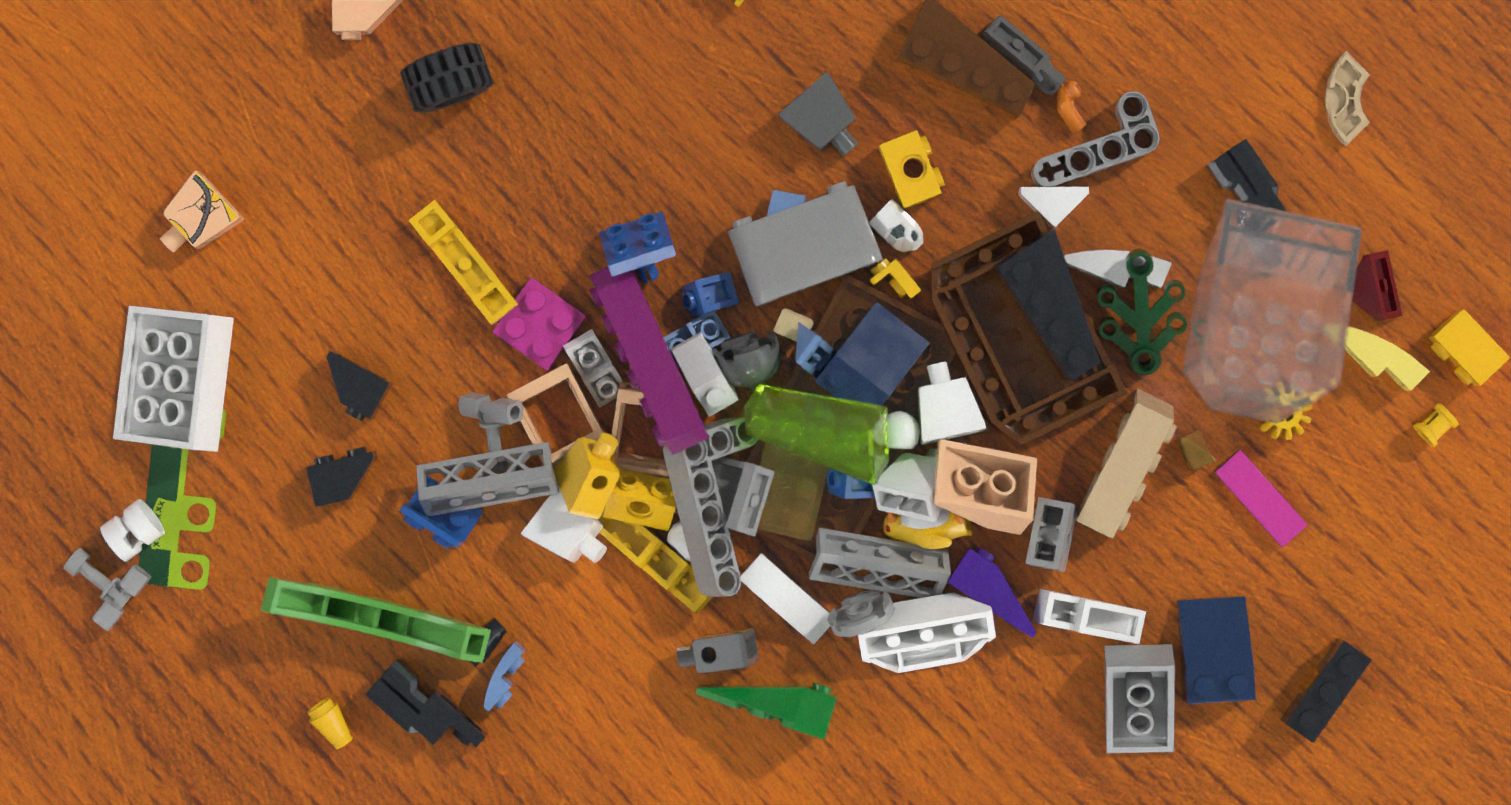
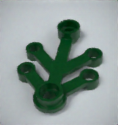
[1096,249,1187,375]

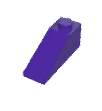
[947,546,1036,638]

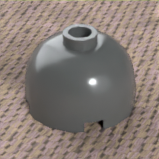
[712,331,782,391]

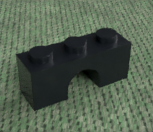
[1280,638,1372,743]

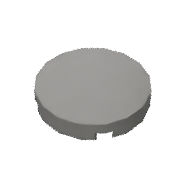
[827,590,895,637]

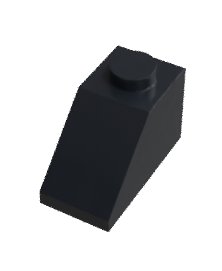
[327,351,393,421]

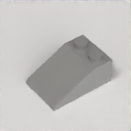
[1104,644,1175,753]

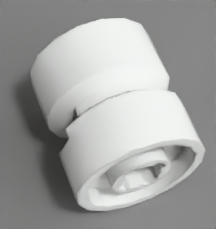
[100,499,165,562]

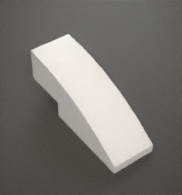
[1064,250,1172,289]
[740,553,830,644]
[1033,588,1146,644]

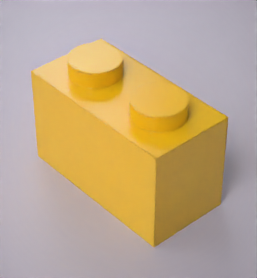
[1428,309,1510,386]

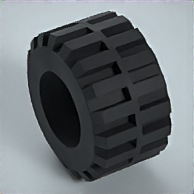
[400,43,494,113]

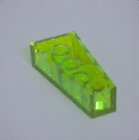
[744,384,889,485]

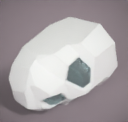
[869,199,923,252]

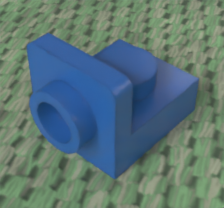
[682,272,739,318]
[827,460,882,499]

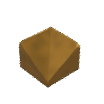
[1176,430,1216,470]

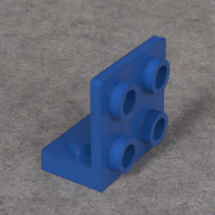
[400,475,484,549]

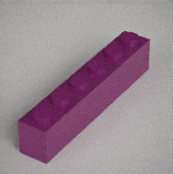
[589,267,709,455]

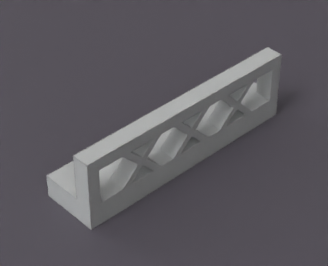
[416,442,559,517]
[809,528,951,598]

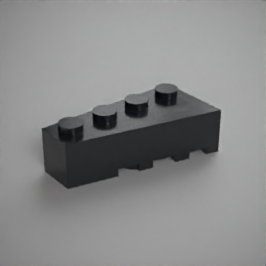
[992,229,1100,381]

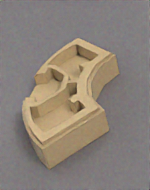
[1325,51,1370,147]

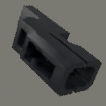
[1205,139,1288,265]
[365,658,488,747]

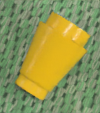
[307,697,353,750]

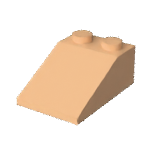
[933,439,1037,535]

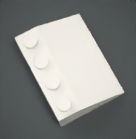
[113,306,234,452]

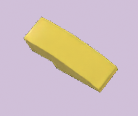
[1324,324,1430,391]

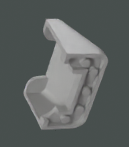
[728,181,883,308]

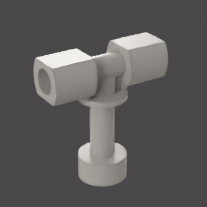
[459,392,523,474]
[63,548,152,631]

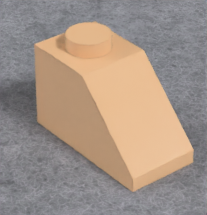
[332,0,403,40]

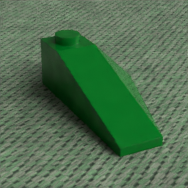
[696,682,837,740]

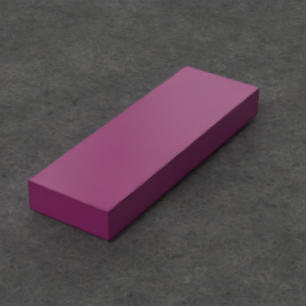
[1214,450,1307,547]

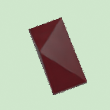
[1344,250,1403,321]

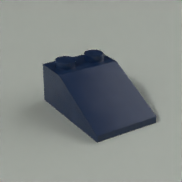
[815,302,929,423]
[1177,596,1256,704]

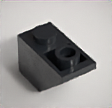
[306,447,377,507]

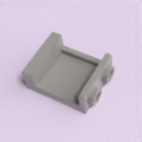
[674,457,775,536]

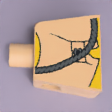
[160,170,245,253]

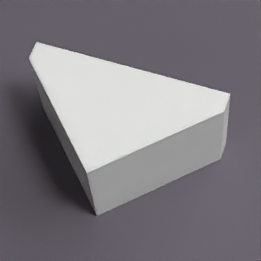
[1019,187,1089,229]

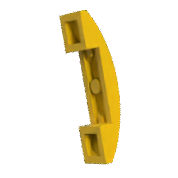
[408,200,519,325]

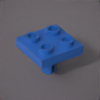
[599,211,677,283]

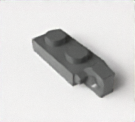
[980,15,1066,96]

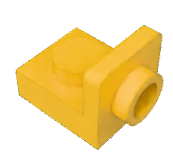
[869,258,921,299]

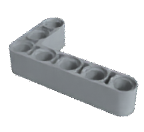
[663,416,760,597]

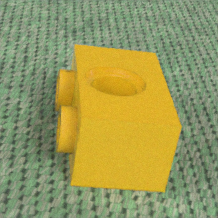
[878,130,945,210]
[603,468,676,531]

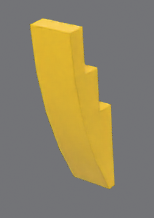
[599,510,712,614]

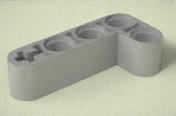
[1031,91,1160,187]

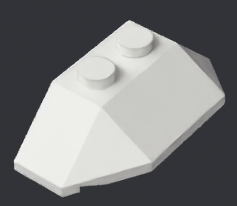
[858,592,996,673]

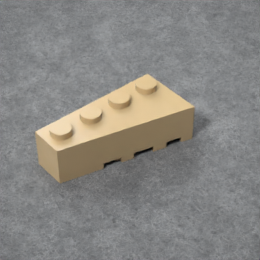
[1076,388,1177,539]

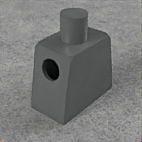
[778,72,858,157]

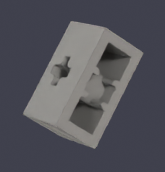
[1025,497,1078,572]

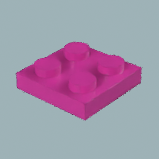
[493,277,587,371]

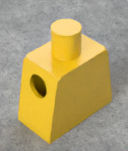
[554,433,620,520]

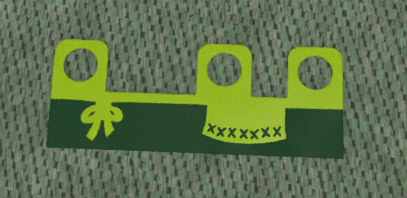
[139,408,226,590]

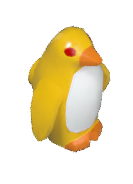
[883,508,972,549]

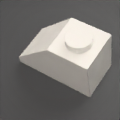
[671,332,738,417]

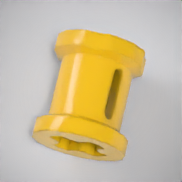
[1413,403,1459,448]

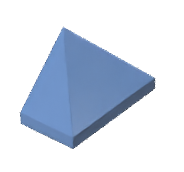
[796,322,837,379]

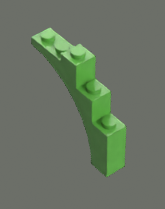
[261,577,491,663]

